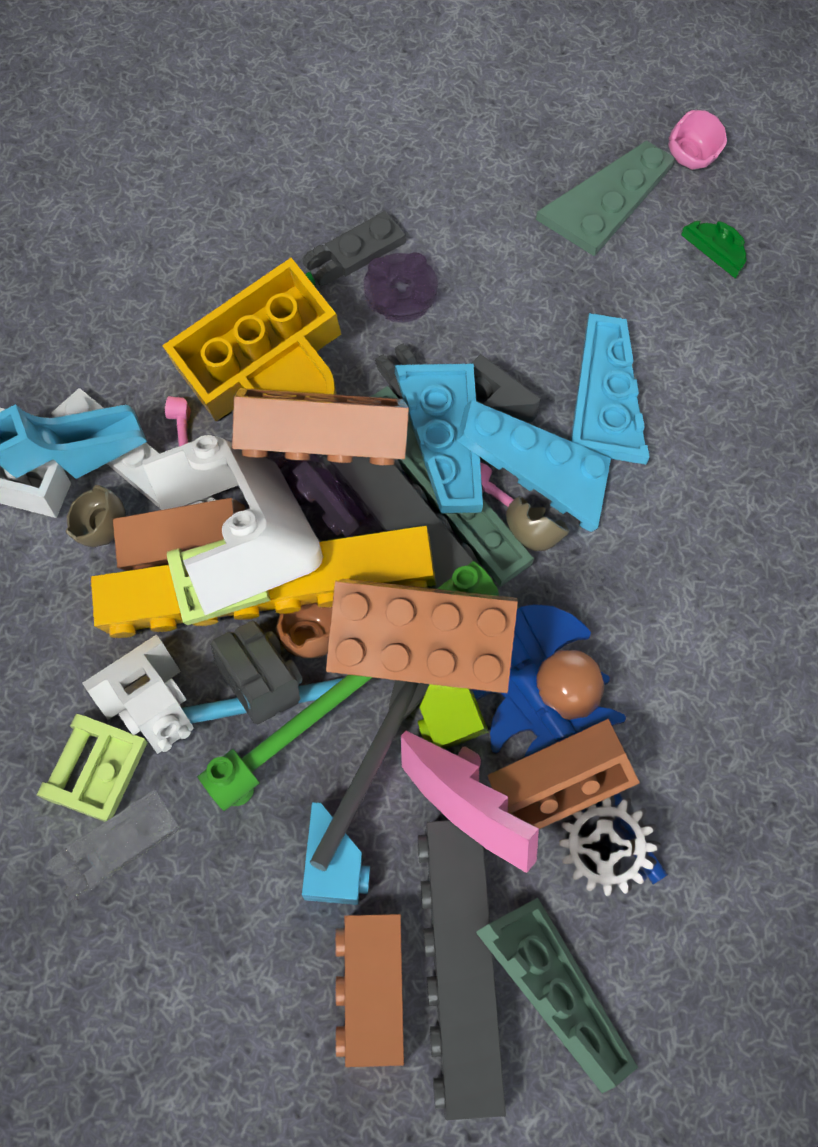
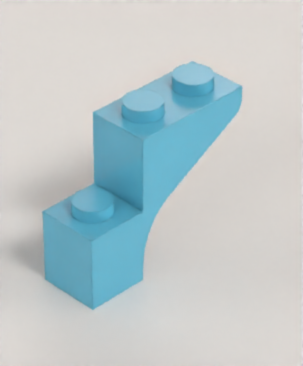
[0,404,147,479]

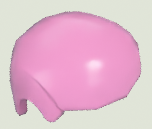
[668,110,727,170]

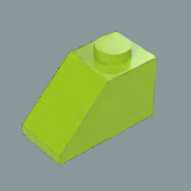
[418,684,489,750]

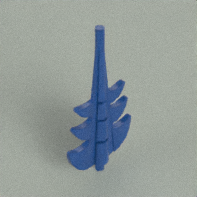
[472,604,668,884]

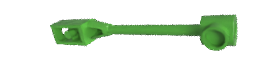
[197,561,499,811]

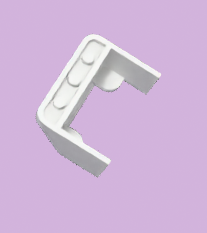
[141,435,323,615]

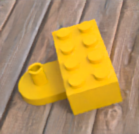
[162,257,341,422]

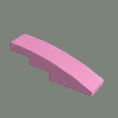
[401,731,539,873]

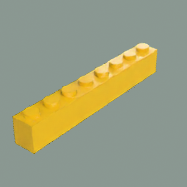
[91,526,436,638]

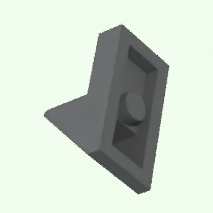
[471,354,541,423]

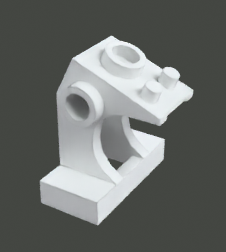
[82,635,194,754]

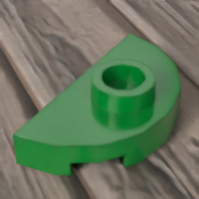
[681,221,746,279]

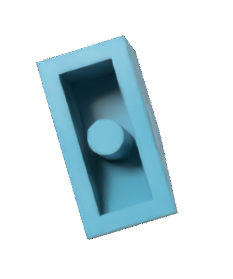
[302,802,370,905]

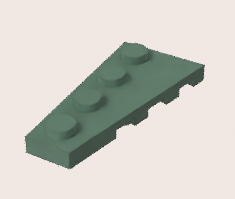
[536,140,675,256]
[476,898,638,1093]

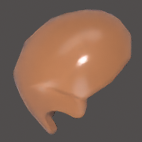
[276,603,332,658]
[536,650,604,720]

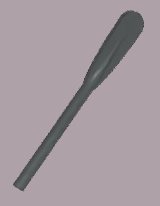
[310,680,429,871]

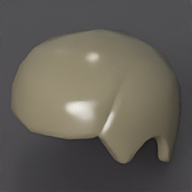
[66,485,126,547]
[506,495,570,551]

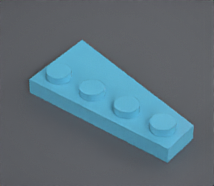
[570,313,650,465]
[395,364,483,513]
[457,400,611,532]

